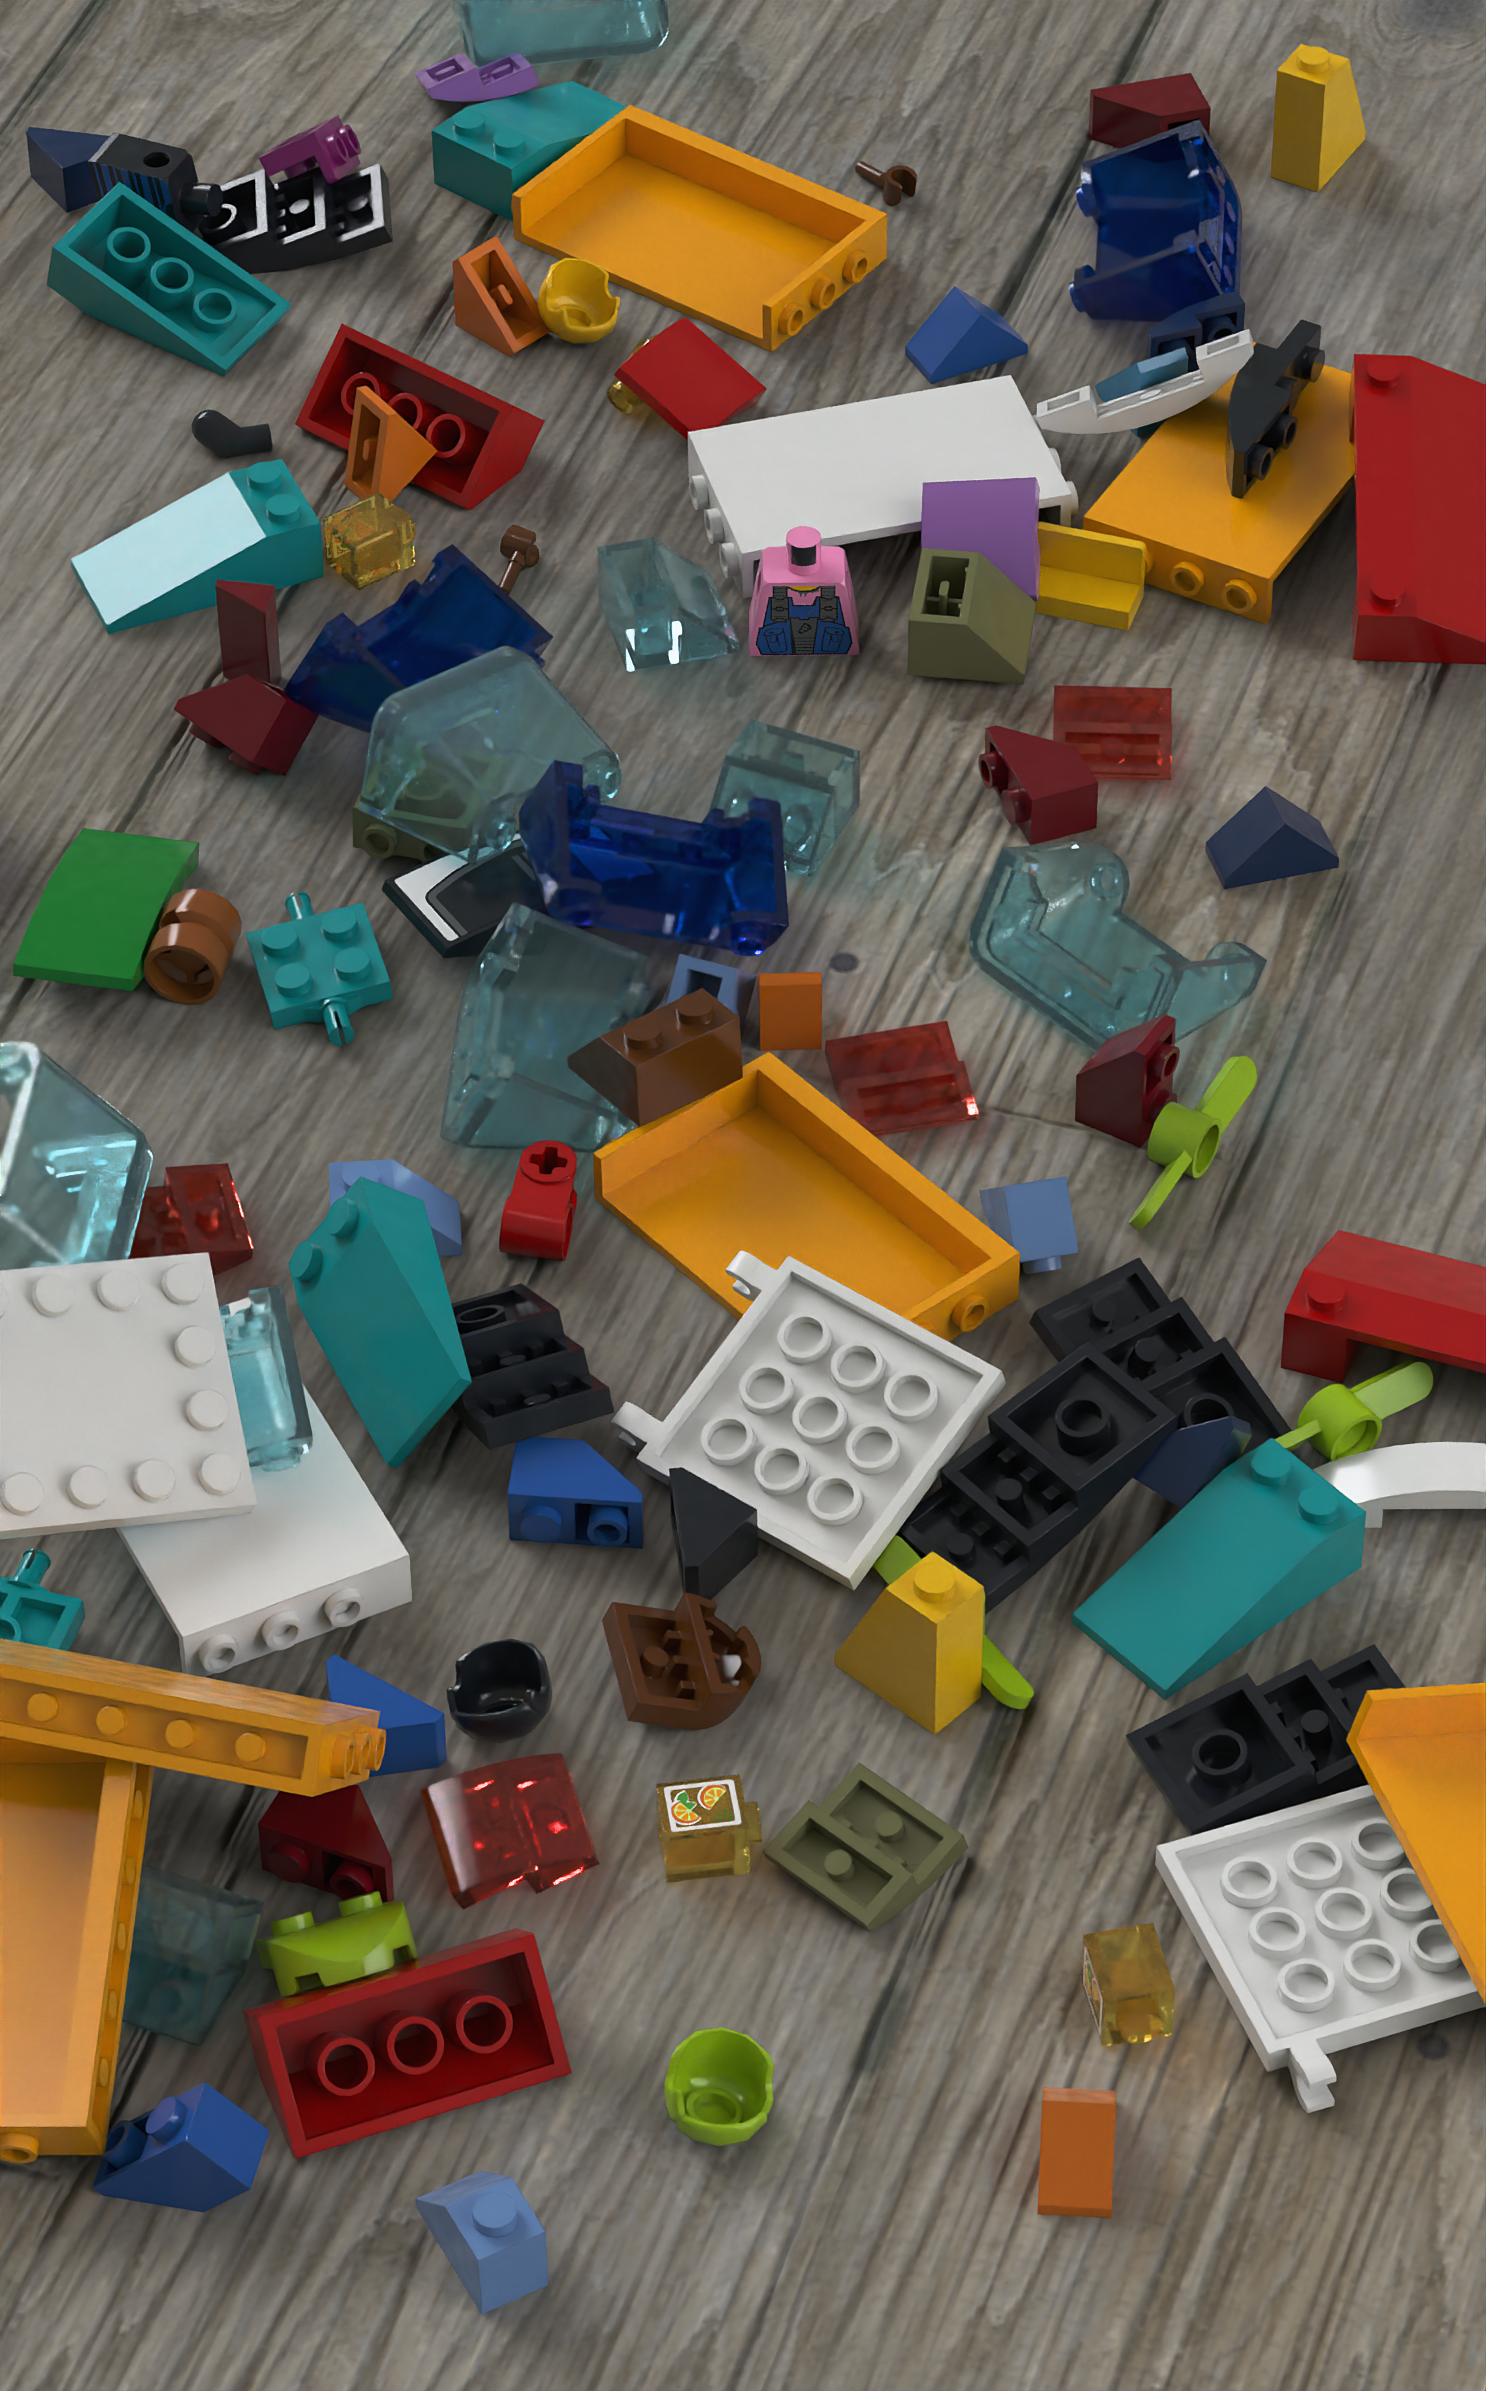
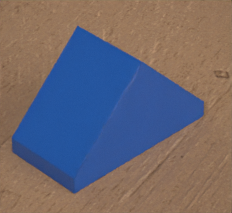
[905,286,1028,384]
[325,1654,447,1777]

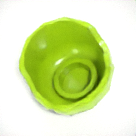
[664,2027,774,2147]

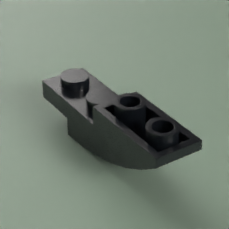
[1225,319,1325,499]

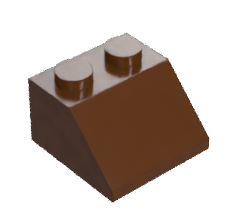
[567,988,743,1127]

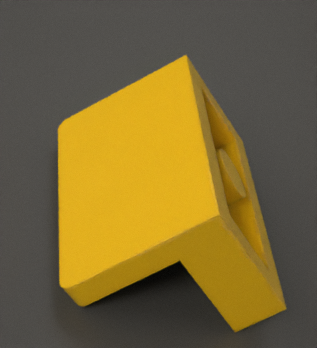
[1035,522,1146,631]

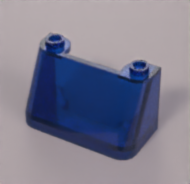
[1069,119,1243,322]
[284,544,553,750]
[518,760,789,956]

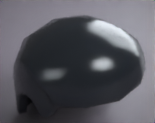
[446,1639,552,1743]

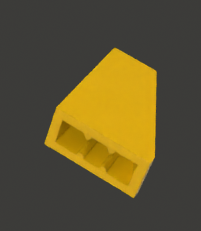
[1271,44,1366,192]
[834,1551,984,1735]

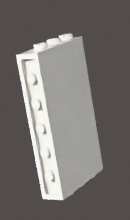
[688,375,1079,599]
[115,1297,412,1677]

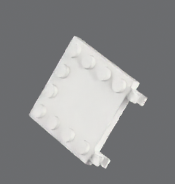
[611,1250,1006,1591]
[0,1252,257,1539]
[1155,1784,1486,2114]

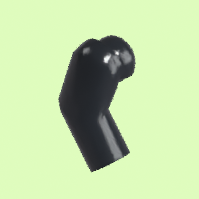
[192,410,273,458]

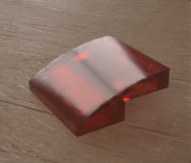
[1053,685,1172,780]
[825,1021,978,1137]
[99,1163,253,1276]
[420,1753,600,1910]

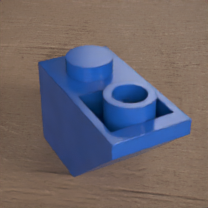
[507,1437,644,1549]
[92,2082,270,2213]

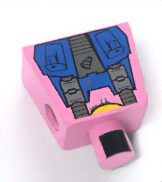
[749,526,859,656]

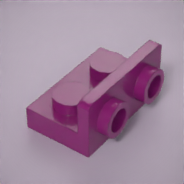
[259,115,361,184]

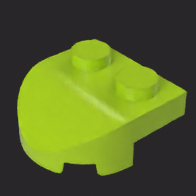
[254,1891,419,1997]

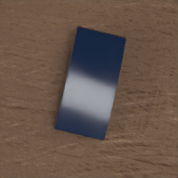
[1146,291,1245,373]

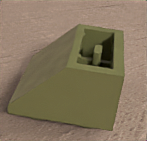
[908,548,1036,684]

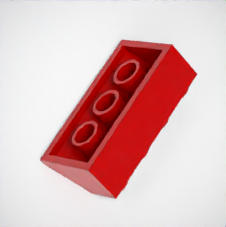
[295,324,545,510]
[242,1928,572,2159]

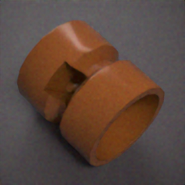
[143,889,242,1005]

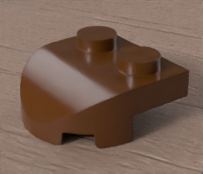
[602,1592,761,1730]

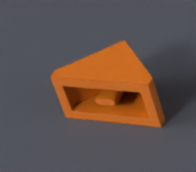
[452,235,551,357]
[344,386,438,512]
[757,972,822,1051]
[1037,2087,1116,2218]

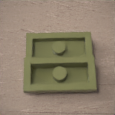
[763,1762,968,1932]

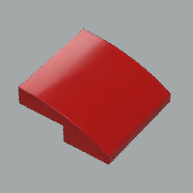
[614,317,767,441]

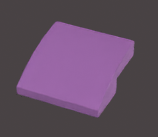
[415,51,540,102]
[921,477,1041,601]

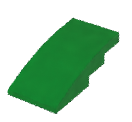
[13,828,199,991]

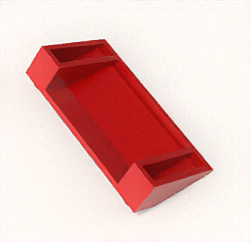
[1349,354,1486,665]
[1281,1230,1486,1384]

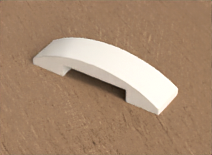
[1037,329,1254,434]
[1312,1442,1486,1528]

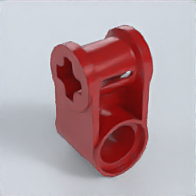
[499,1140,577,1262]

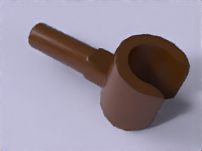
[855,161,917,206]
[496,525,540,597]

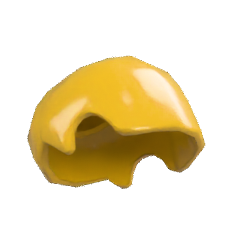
[537,258,621,344]

